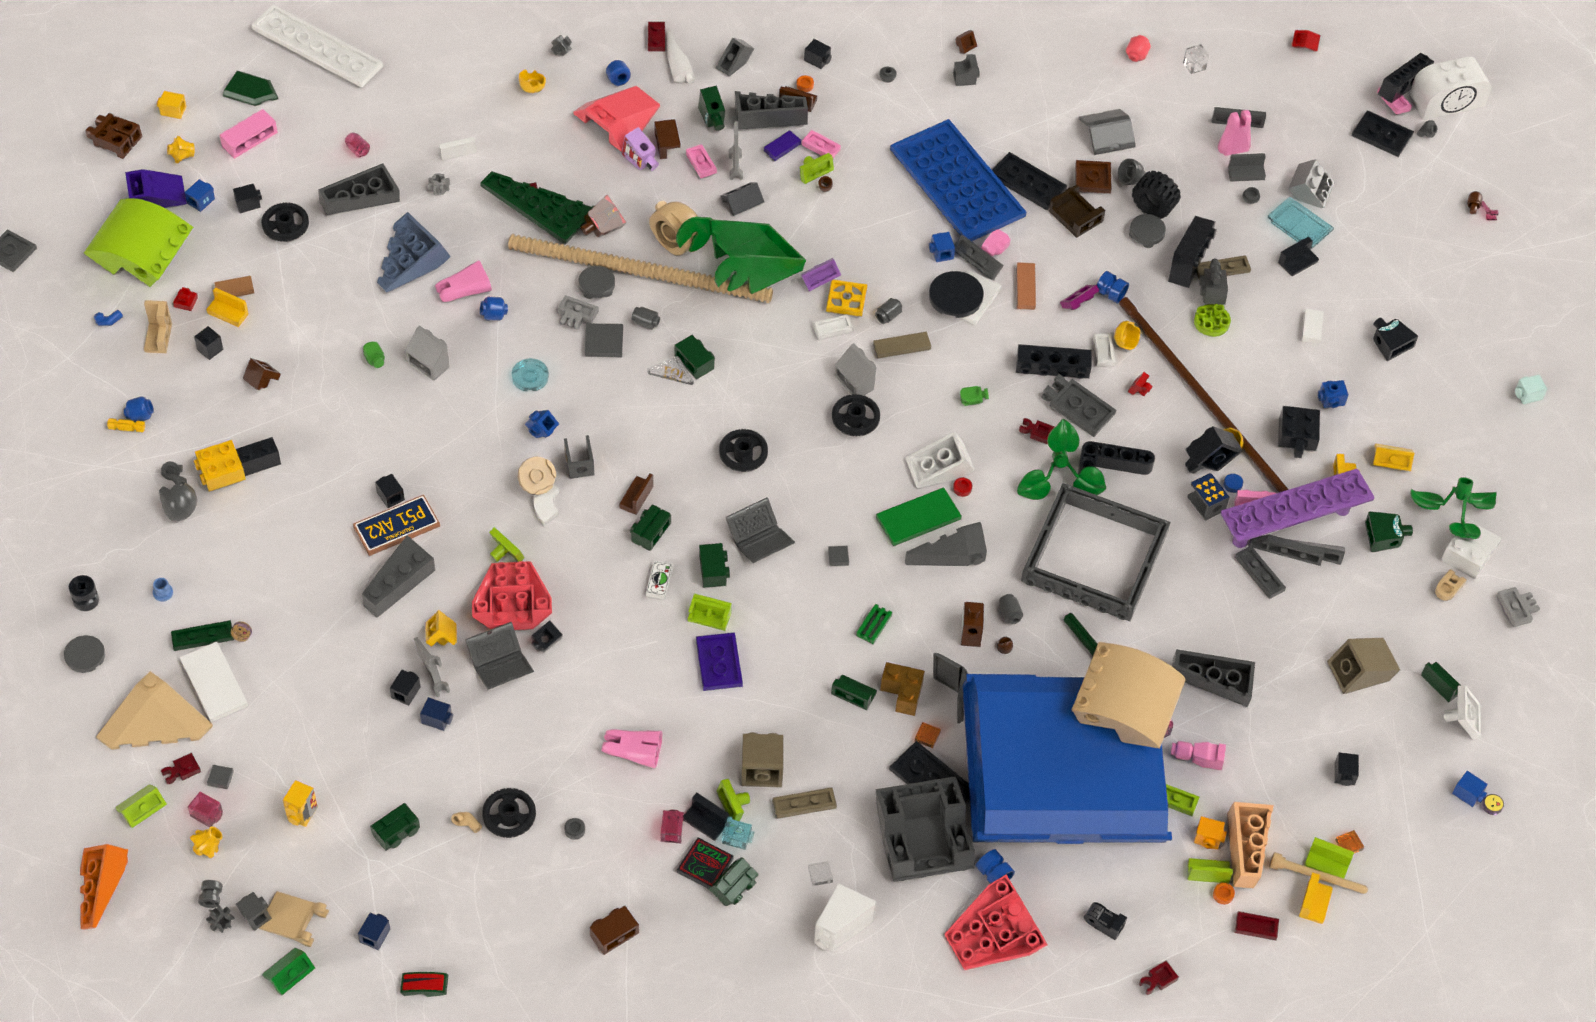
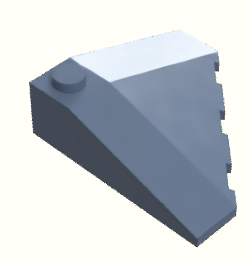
[377,212,451,292]

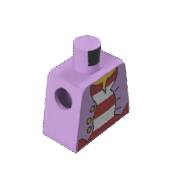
[622,127,659,171]

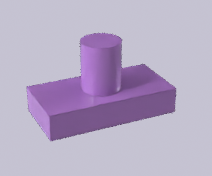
[801,258,841,291]

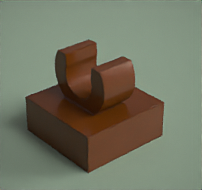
[955,30,977,54]

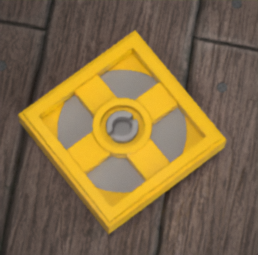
[826,280,867,317]

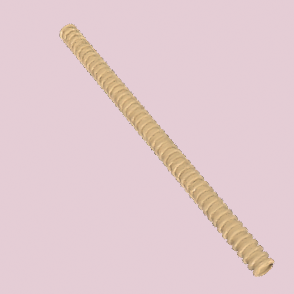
[508,234,773,303]

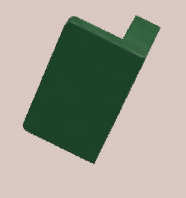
[1421,662,1461,702]
[831,675,877,711]

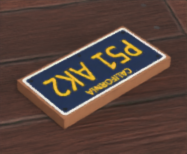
[353,494,440,556]

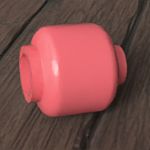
[1126,35,1151,62]

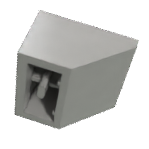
[1288,159,1334,208]
[405,325,449,381]
[834,343,876,396]

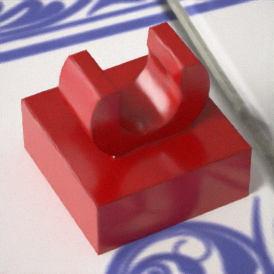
[173,287,198,311]
[1128,372,1153,396]

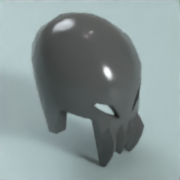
[159,473,197,521]

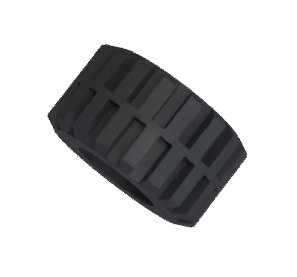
[1132,171,1181,219]

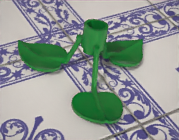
[1017,419,1106,500]
[1410,477,1497,539]

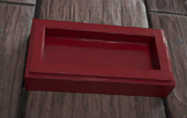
[1235,911,1279,941]

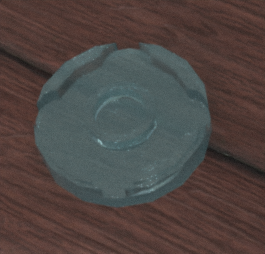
[511,358,549,392]

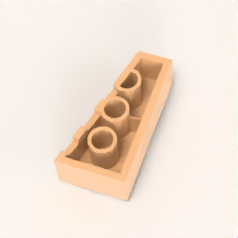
[1227,802,1274,888]

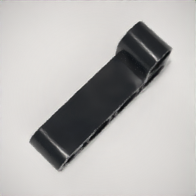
[1078,441,1155,475]

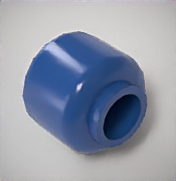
[606,60,631,86]
[480,296,508,321]
[124,396,154,422]

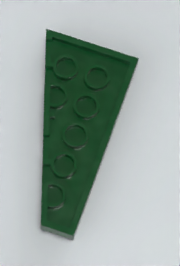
[480,171,594,245]

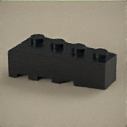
[1168,216,1217,288]

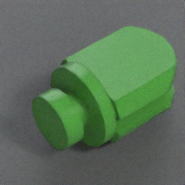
[363,341,385,368]
[960,386,989,406]

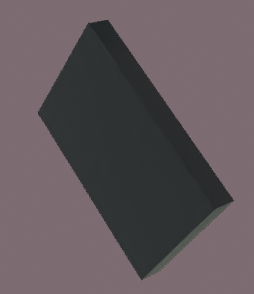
[1352,110,1414,157]

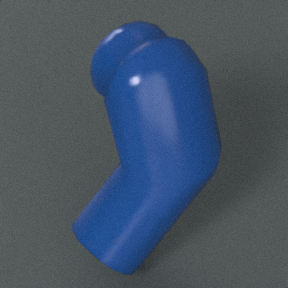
[94,310,123,326]

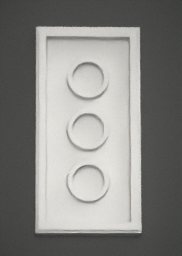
[179,642,248,722]

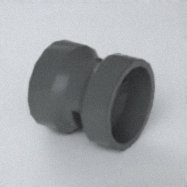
[198,880,223,908]

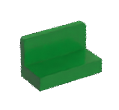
[262,948,315,995]

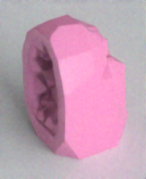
[981,229,1011,256]

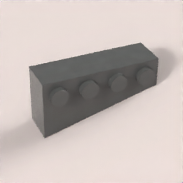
[735,91,808,130]
[318,163,400,215]
[362,535,435,618]
[1172,649,1255,707]

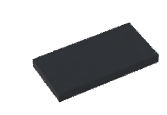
[992,152,1067,210]
[889,741,970,805]

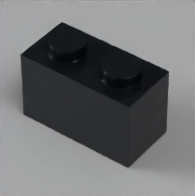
[236,437,281,476]

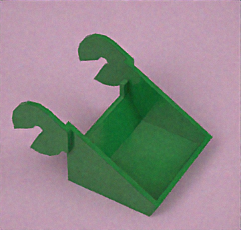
[676,216,806,294]

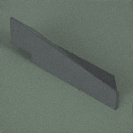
[1248,534,1345,566]

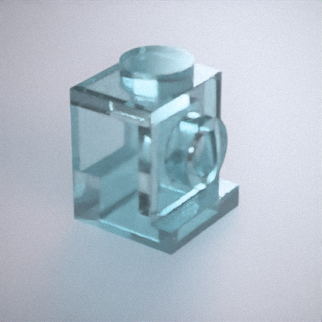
[722,816,755,850]

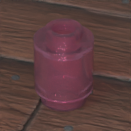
[345,132,370,157]

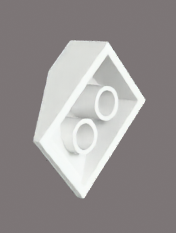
[905,432,975,488]
[1442,520,1502,579]

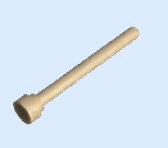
[1269,852,1368,894]

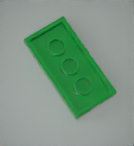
[876,487,962,546]

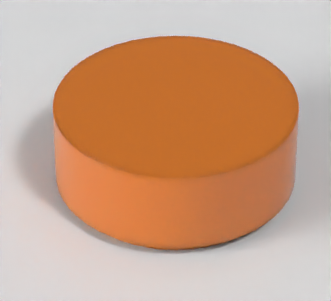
[797,75,814,92]
[1213,883,1235,905]

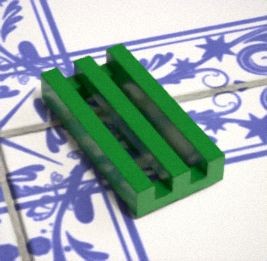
[856,604,892,645]

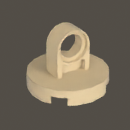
[517,456,556,495]

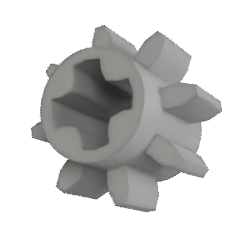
[428,173,450,195]

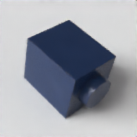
[420,697,453,731]
[358,912,390,951]

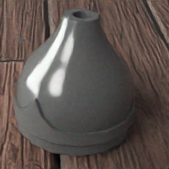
[1118,158,1146,185]

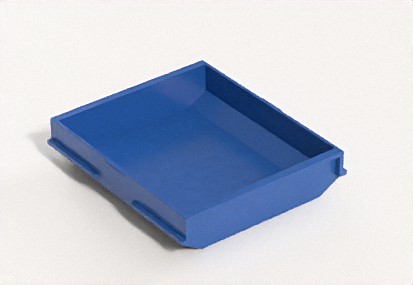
[962,674,1172,844]

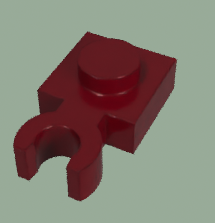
[1019,418,1055,444]
[161,753,201,784]
[1139,961,1179,995]

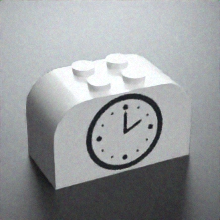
[1409,57,1492,120]

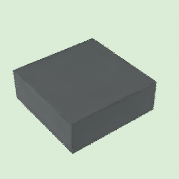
[828,546,849,566]
[207,765,234,789]

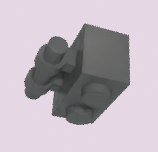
[1199,258,1228,305]

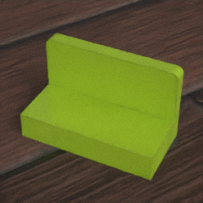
[115,784,167,828]
[1304,837,1354,879]
[1188,858,1233,884]

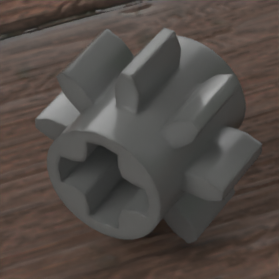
[551,35,572,56]
[206,905,235,933]

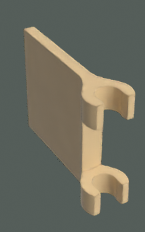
[259,891,329,947]

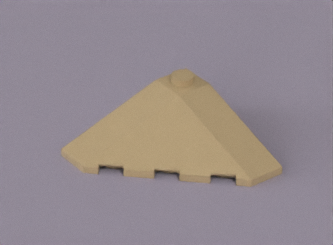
[96,671,213,750]

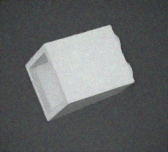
[814,883,876,951]

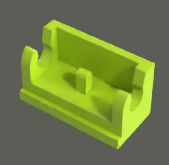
[688,593,732,631]

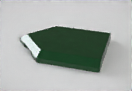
[223,71,278,106]

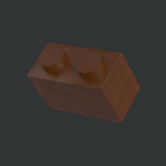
[589,905,639,955]

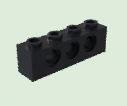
[1378,53,1434,103]
[1016,344,1092,379]

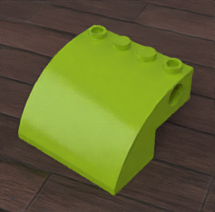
[84,198,194,287]

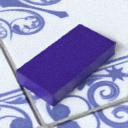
[764,130,802,161]

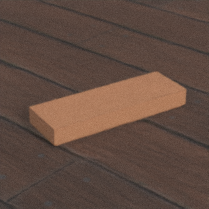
[1017,262,1036,310]

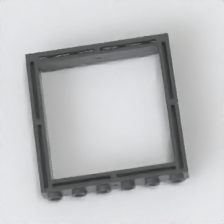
[1021,483,1171,622]

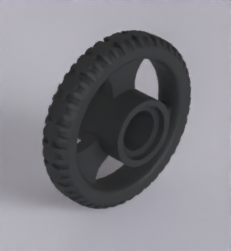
[261,202,309,242]
[832,394,880,436]
[719,429,768,472]
[482,788,536,838]

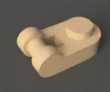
[1435,569,1467,601]

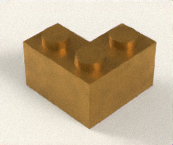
[880,662,925,716]

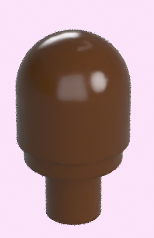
[1467,191,1483,214]

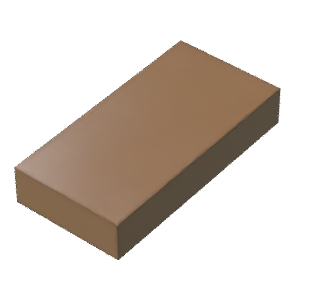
[214,276,254,297]

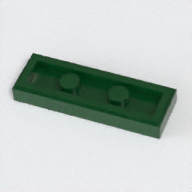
[171,620,234,651]

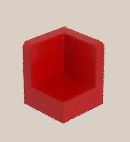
[1292,30,1321,51]

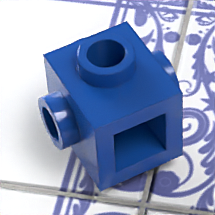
[1318,380,1349,408]
[525,410,559,438]

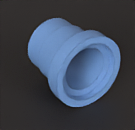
[153,578,173,602]

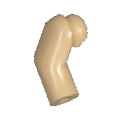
[451,812,482,833]

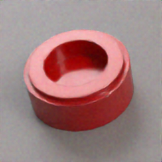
[953,477,973,497]

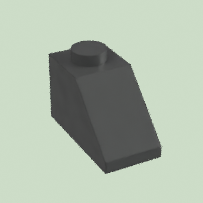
[716,37,755,76]

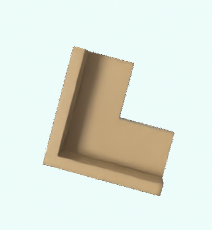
[144,300,172,354]

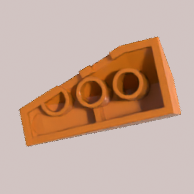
[80,844,128,930]

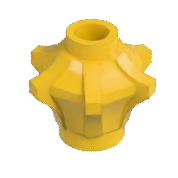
[167,136,195,163]
[190,826,223,858]

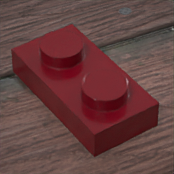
[648,22,665,52]

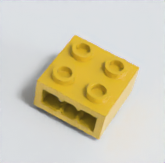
[193,440,246,491]

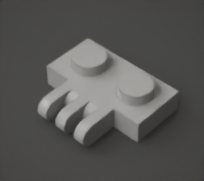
[558,295,599,329]
[1497,587,1540,627]

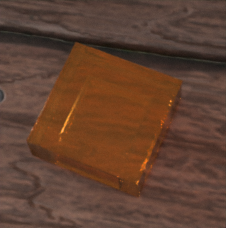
[915,722,941,748]
[1335,830,1364,854]

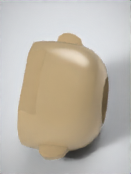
[649,201,698,255]

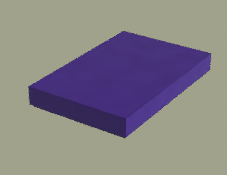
[696,632,743,691]

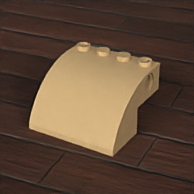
[1072,642,1186,749]

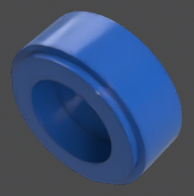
[1224,474,1244,493]

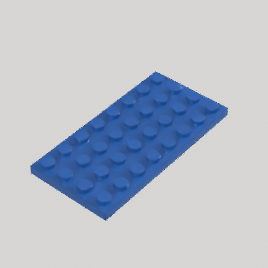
[890,119,1027,241]

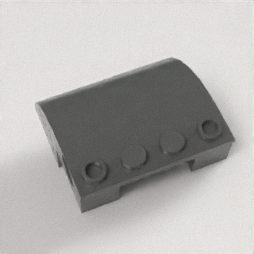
[876,776,975,882]

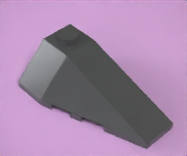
[905,522,987,566]

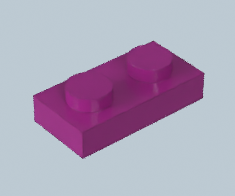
[1060,285,1099,310]

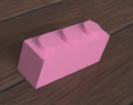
[220,109,278,159]

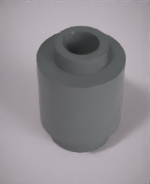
[875,298,902,324]
[632,306,660,329]
[999,594,1023,624]

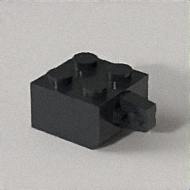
[1278,406,1320,458]
[1185,426,1243,474]

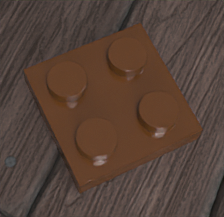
[1075,160,1112,193]

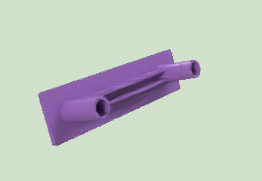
[1221,469,1375,548]

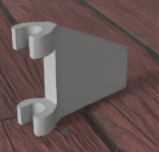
[728,122,743,180]
[414,637,450,697]

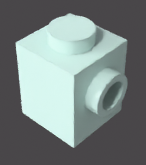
[1515,375,1547,404]

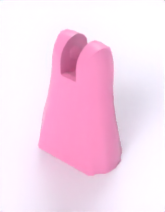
[1218,110,1251,156]
[435,260,492,302]
[601,729,663,768]

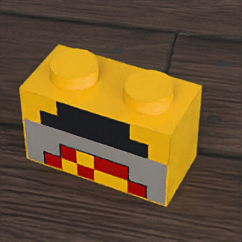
[283,780,318,827]

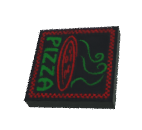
[677,837,734,889]

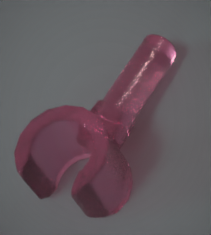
[1482,201,1499,221]

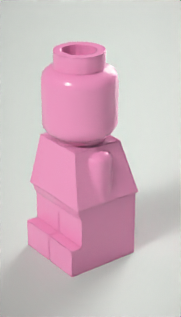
[1171,741,1226,770]

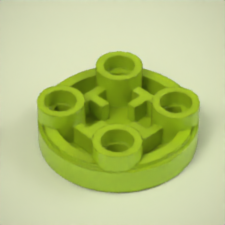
[1194,304,1231,337]

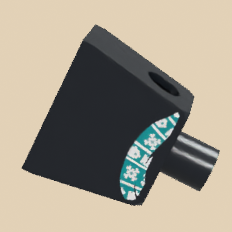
[1373,317,1418,361]

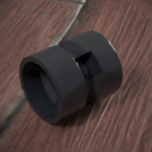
[68,575,99,611]

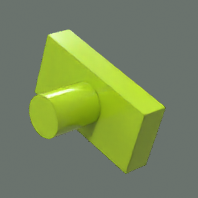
[799,153,834,184]
[489,527,525,562]
[716,778,750,825]

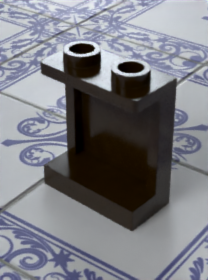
[1049,185,1106,238]

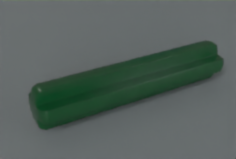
[1064,613,1098,656]

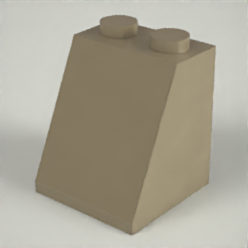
[1327,638,1400,694]
[741,732,783,787]

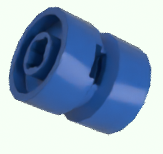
[1097,271,1129,303]
[976,849,1015,884]

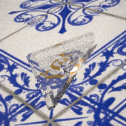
[647,356,694,385]

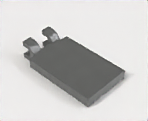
[1041,374,1117,437]

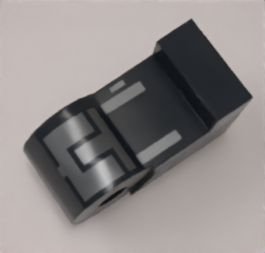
[1084,902,1127,941]

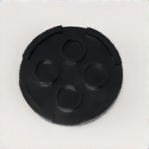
[929,271,984,318]

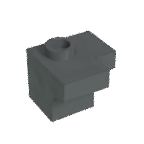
[953,54,980,86]

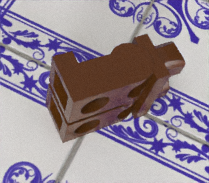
[85,113,143,159]

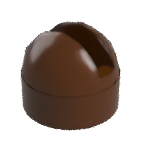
[818,176,833,192]
[997,636,1013,654]

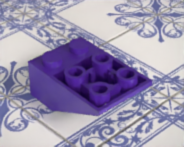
[125,169,187,208]

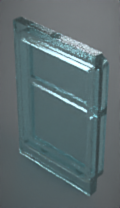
[1267,197,1334,249]

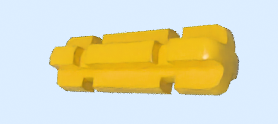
[107,418,145,432]

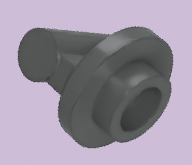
[1417,120,1438,138]
[161,461,183,480]

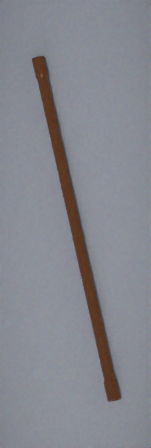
[1119,297,1289,493]

